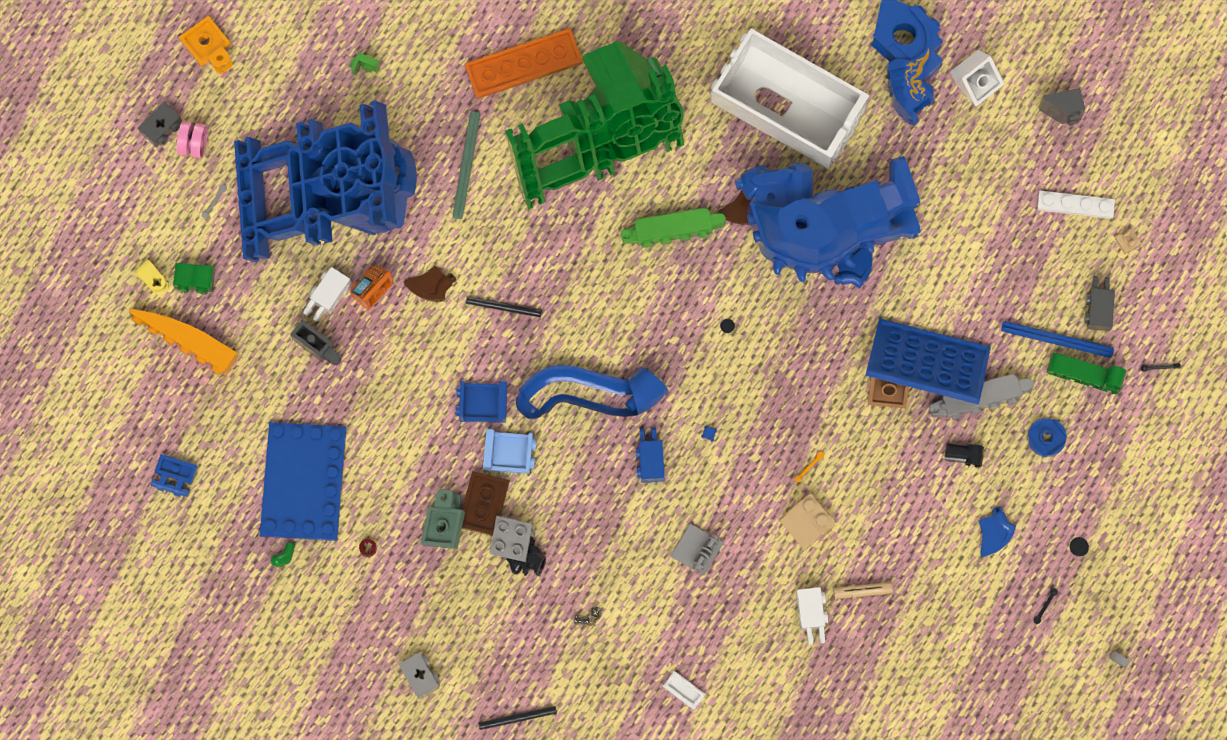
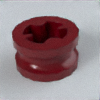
[359,539,377,557]

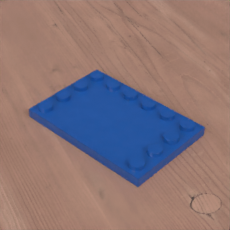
[865,318,991,405]
[259,422,346,541]

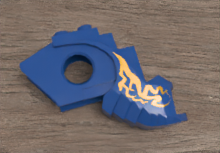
[870,0,943,125]

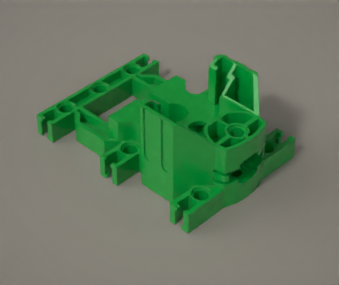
[505,41,684,210]

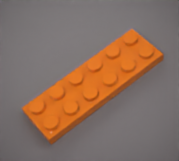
[464,28,583,99]

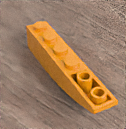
[129,309,239,375]

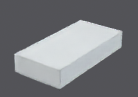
[663,671,706,710]

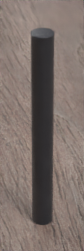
[466,296,542,318]
[479,706,557,730]

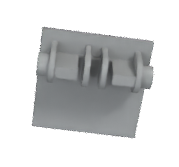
[490,516,535,562]
[671,524,724,576]

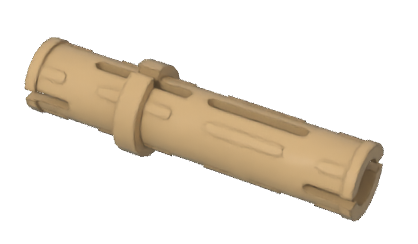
[833,581,893,600]

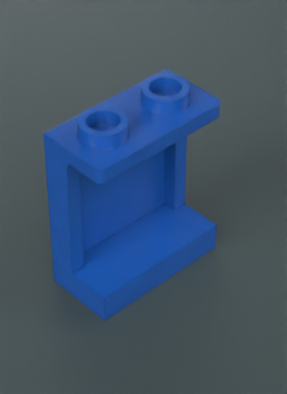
[456,381,507,423]

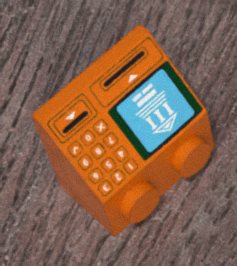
[350,264,394,311]

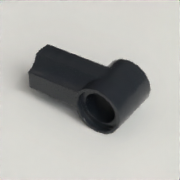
[944,443,984,467]

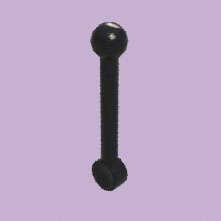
[1141,363,1181,372]
[1033,588,1058,624]

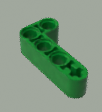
[1046,353,1127,394]

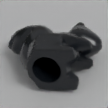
[506,536,546,577]

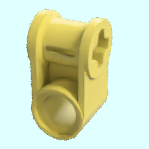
[134,259,169,295]

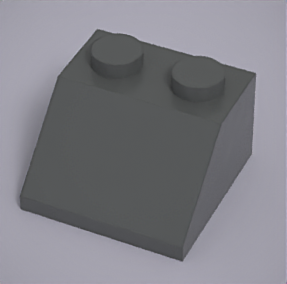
[1039,88,1085,125]

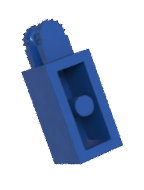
[635,427,665,483]

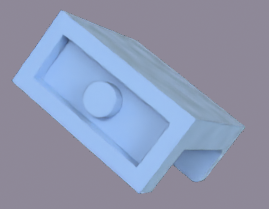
[483,429,537,474]

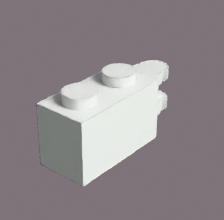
[303,267,352,322]
[796,587,828,645]

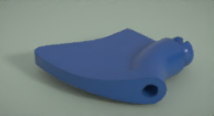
[834,248,872,288]
[978,507,1016,557]

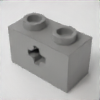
[398,652,440,700]

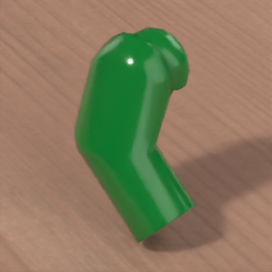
[271,543,295,567]

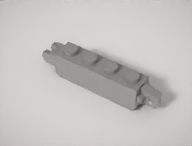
[929,374,1034,420]

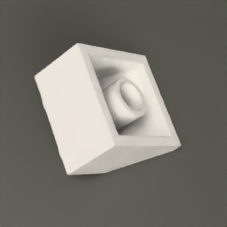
[950,50,1004,106]

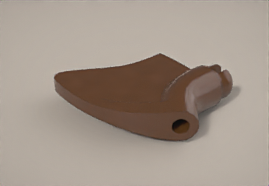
[718,190,751,225]
[404,265,456,302]

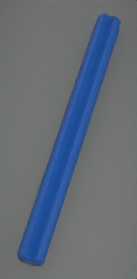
[1001,321,1114,358]

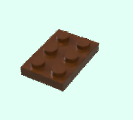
[462,471,510,536]

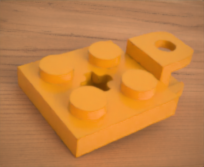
[178,15,233,74]

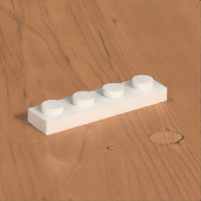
[1037,190,1115,219]

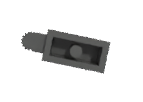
[1084,276,1115,331]
[290,320,341,365]

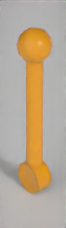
[794,452,824,482]

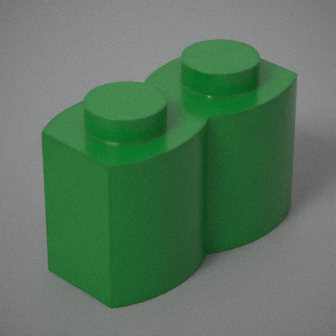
[173,263,215,295]

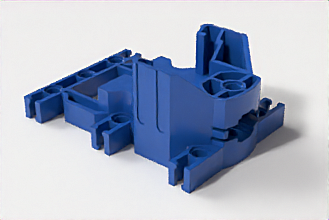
[234,100,417,262]

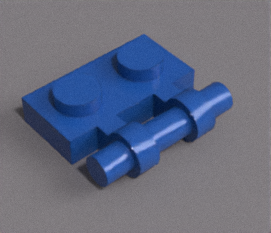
[151,454,198,497]

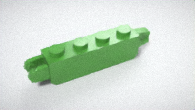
[621,208,726,248]

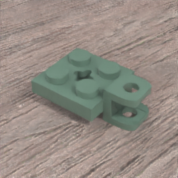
[421,489,465,549]

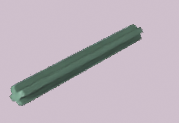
[452,111,480,219]

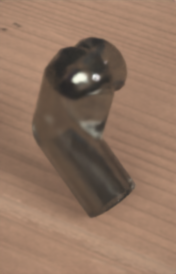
[574,606,602,626]

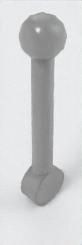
[202,185,227,218]

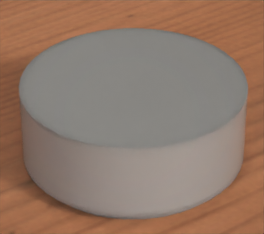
[1110,651,1130,668]

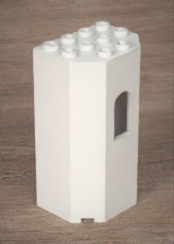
[710,29,869,169]

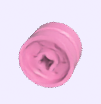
[177,121,208,159]

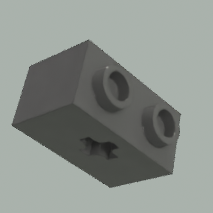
[138,102,182,148]

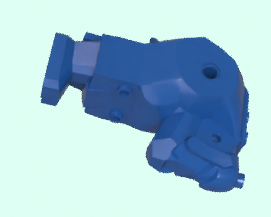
[735,156,921,282]

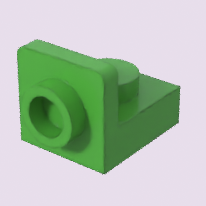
[350,52,380,75]

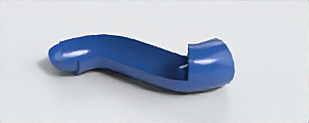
[516,365,669,419]

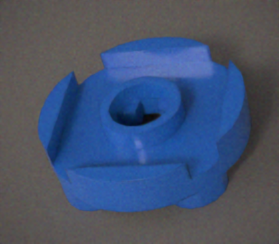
[1027,418,1066,457]

